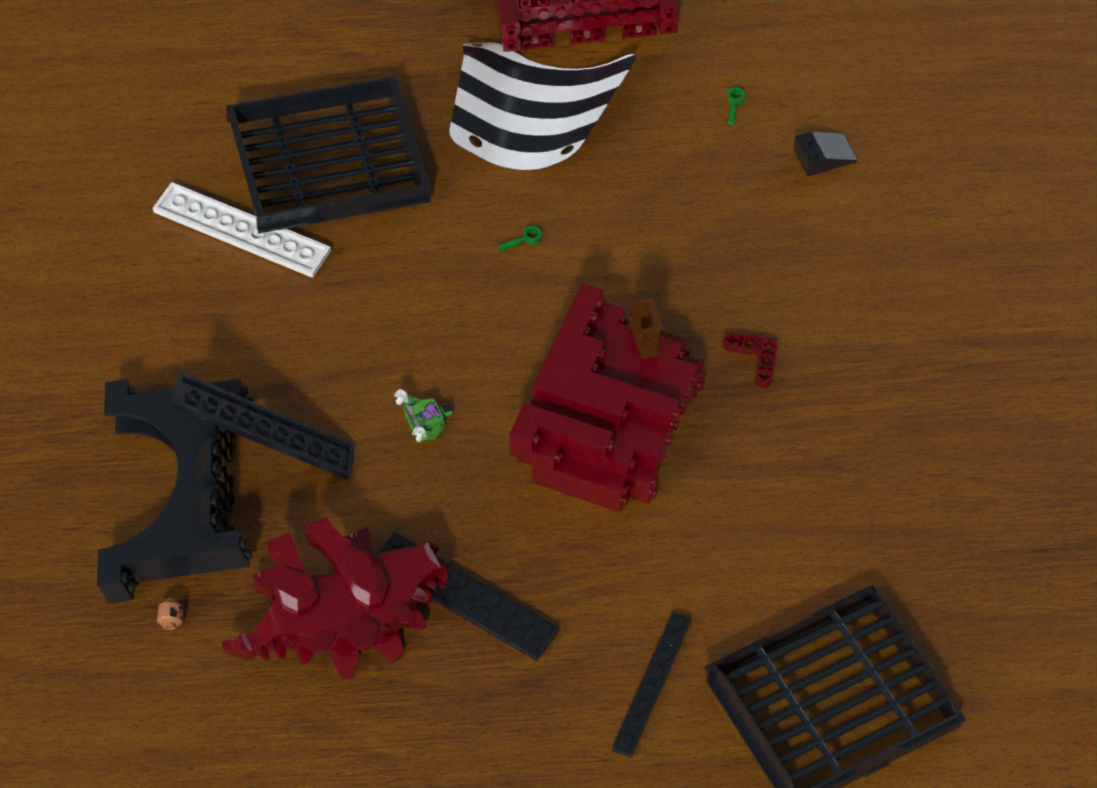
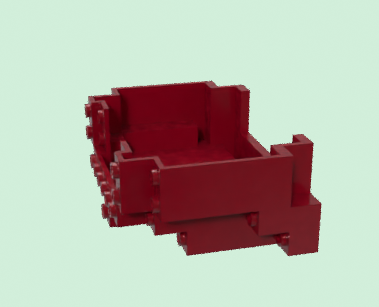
[509,283,706,512]

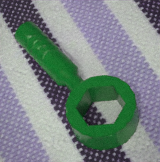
[727,87,745,125]
[498,226,542,252]

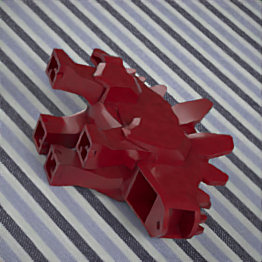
[222,517,448,679]

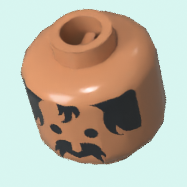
[157,599,184,630]

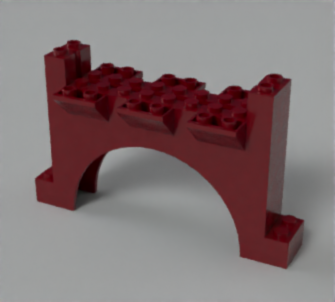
[493,0,678,52]

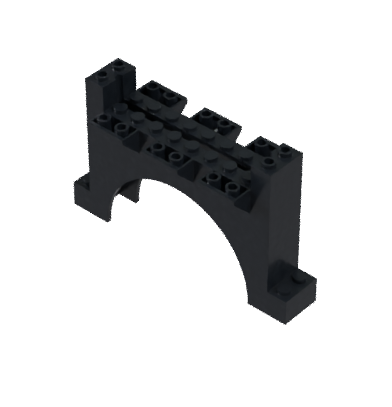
[97,379,253,604]

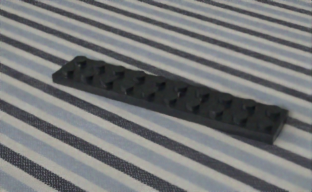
[171,372,354,479]
[377,532,559,661]

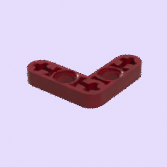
[723,333,778,388]

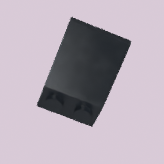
[794,132,858,177]

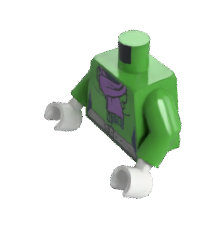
[394,389,452,443]

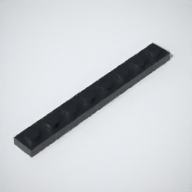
[612,612,692,758]

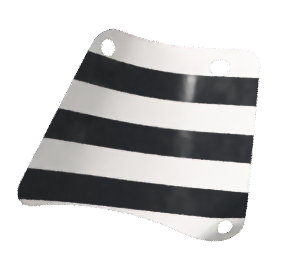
[449,42,636,170]

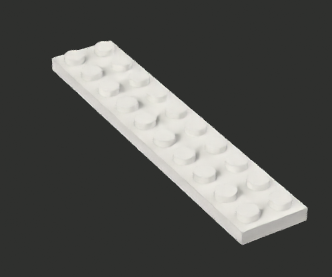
[153,182,331,278]

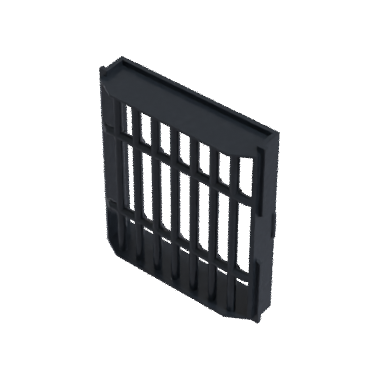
[226,77,431,234]
[705,585,966,788]

